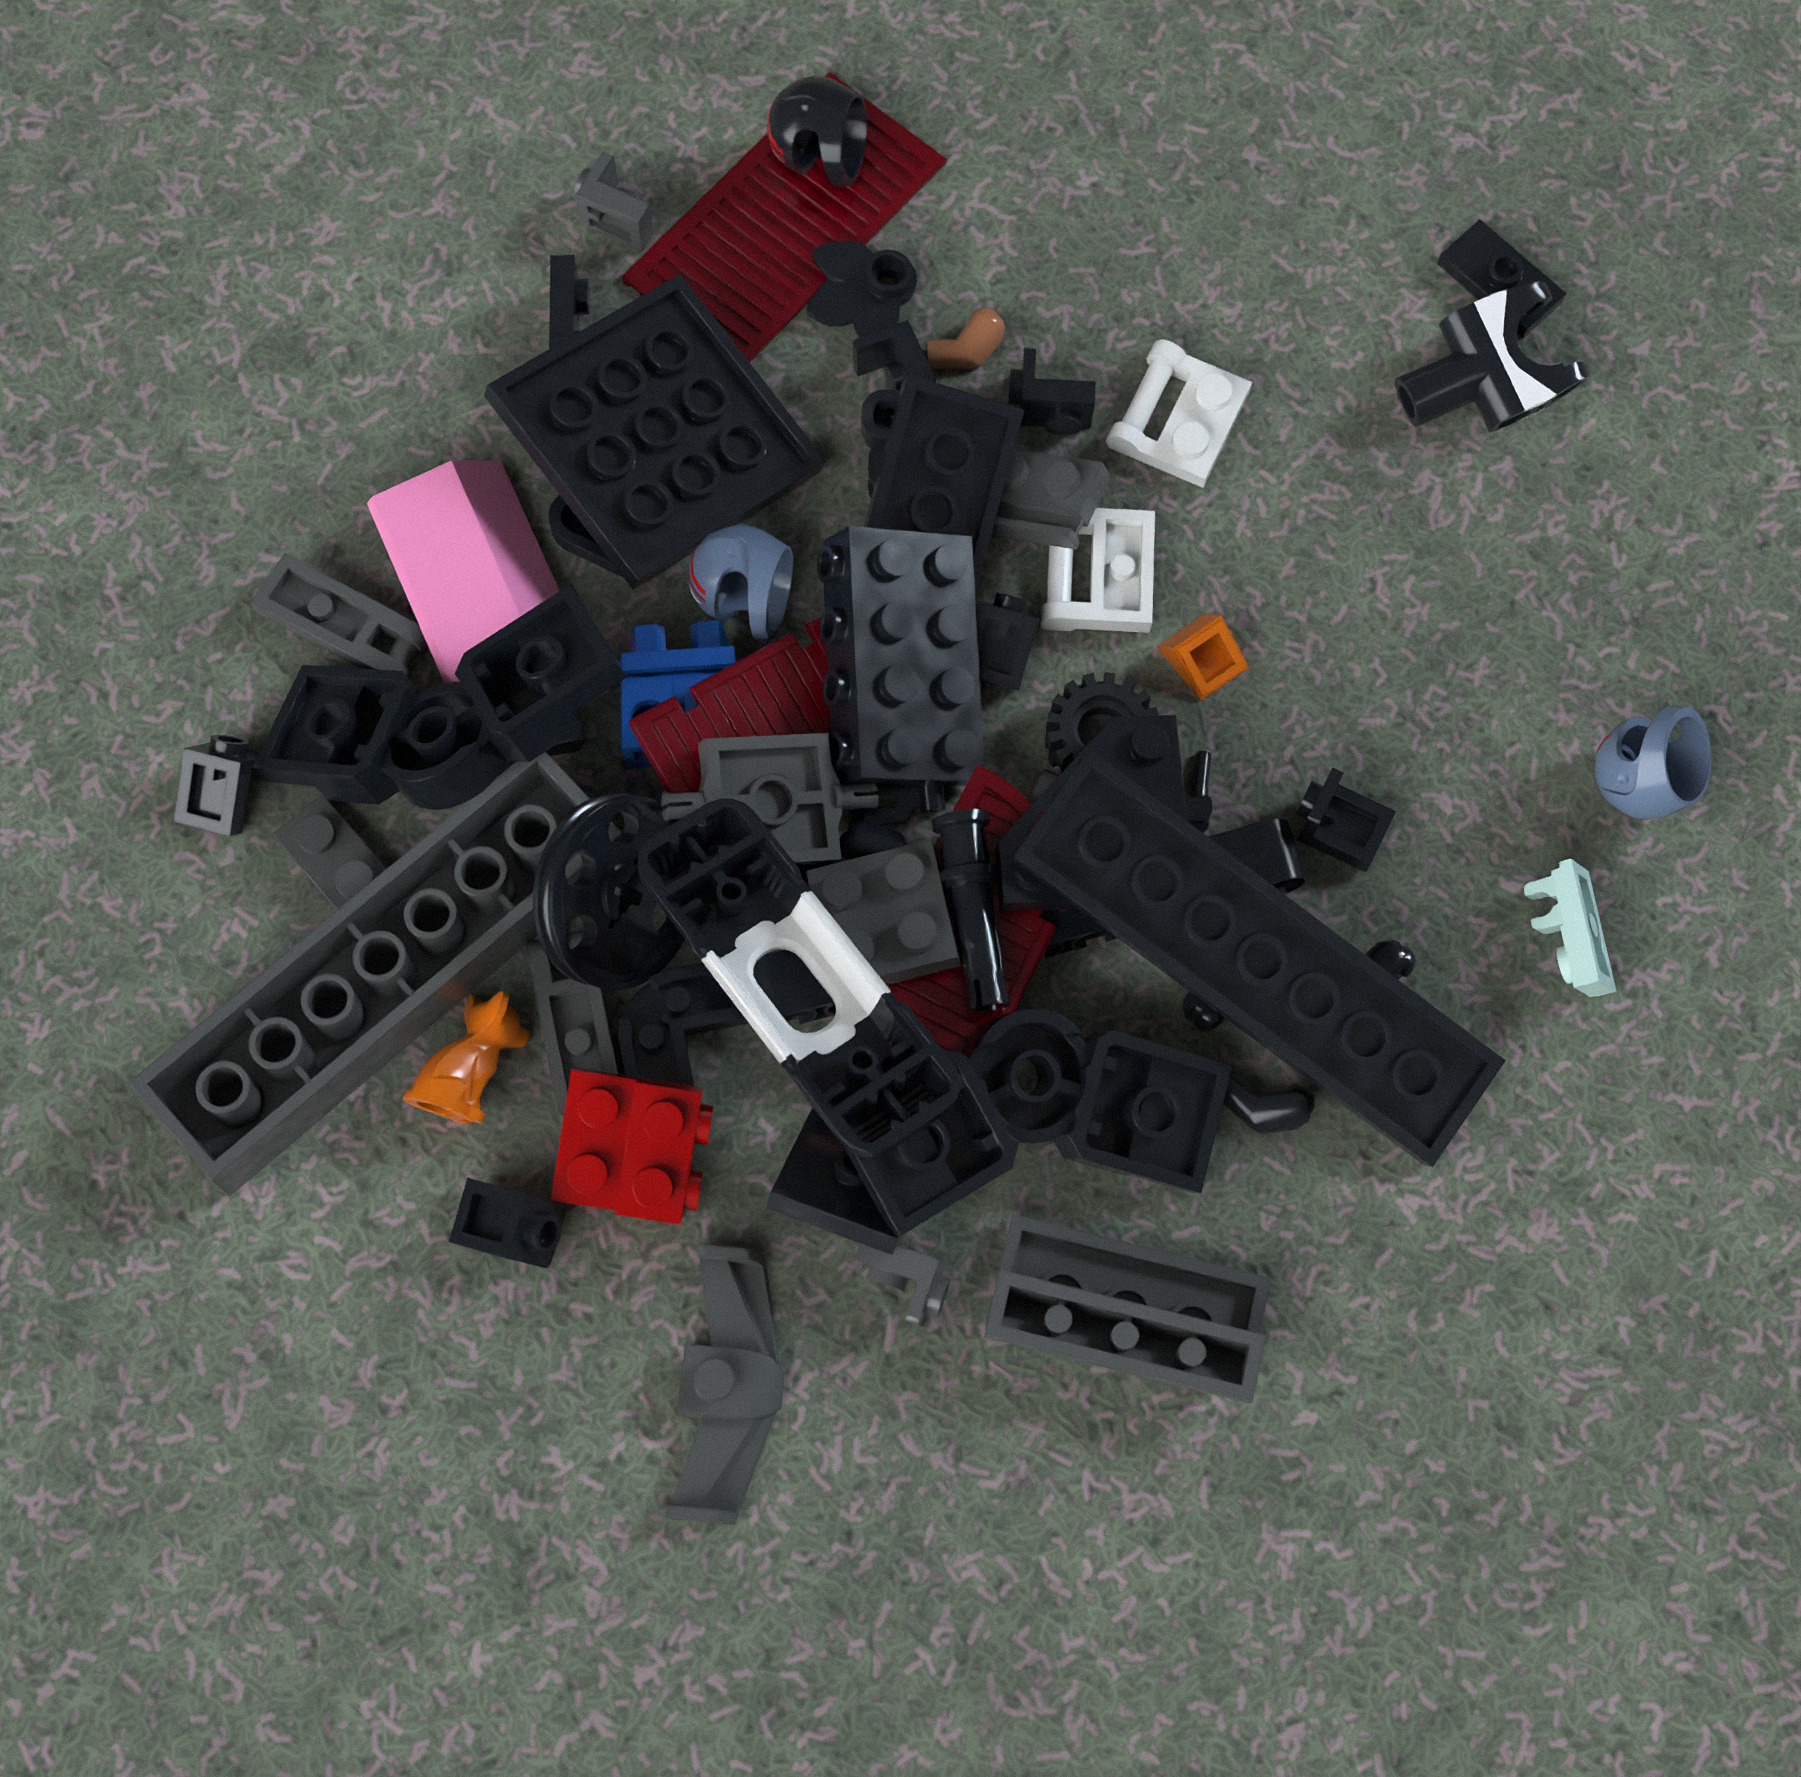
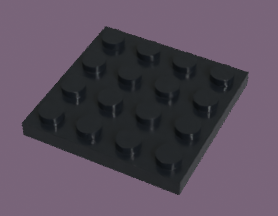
[484,274,827,590]

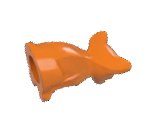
[403,991,530,1125]

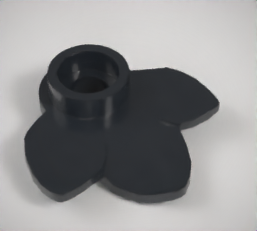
[807,241,917,337]

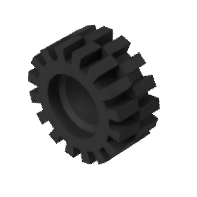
[1044,672,1159,774]

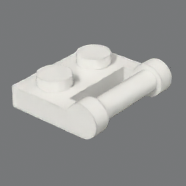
[1106,340,1252,488]
[1040,508,1155,633]

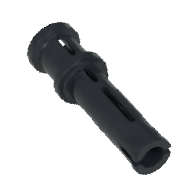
[931,809,1010,1013]

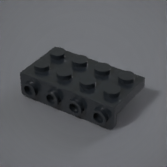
[817,526,984,786]

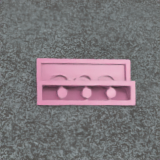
[367,460,559,683]

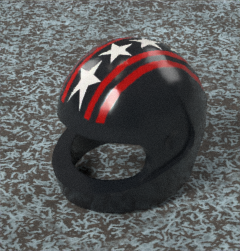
[767,75,867,188]

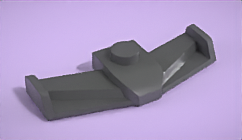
[665,1244,785,1525]

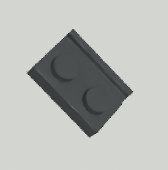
[991,449,1110,550]

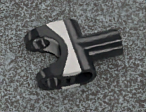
[1395,282,1590,432]

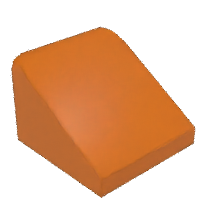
[1157,614,1249,700]

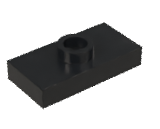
[1437,219,1567,338]

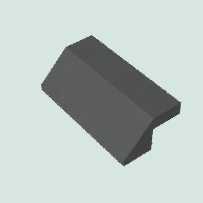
[984,1214,1271,1404]

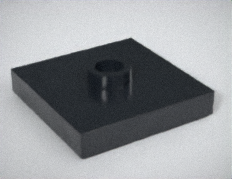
[766,1107,901,1255]

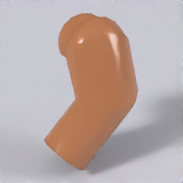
[926,308,1005,370]

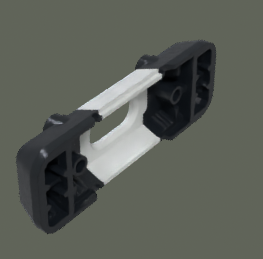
[638,798,960,1157]

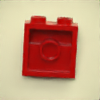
[550,1067,714,1225]

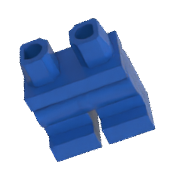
[621,620,736,769]

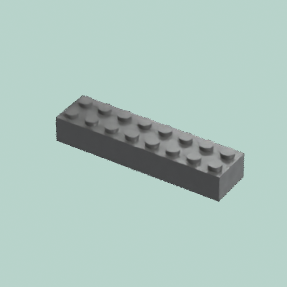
[128,752,622,1196]

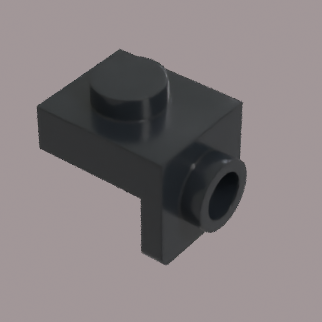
[1009,348,1096,435]
[1295,767,1396,872]

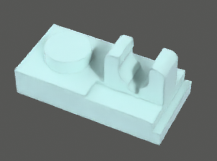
[1524,859,1617,997]

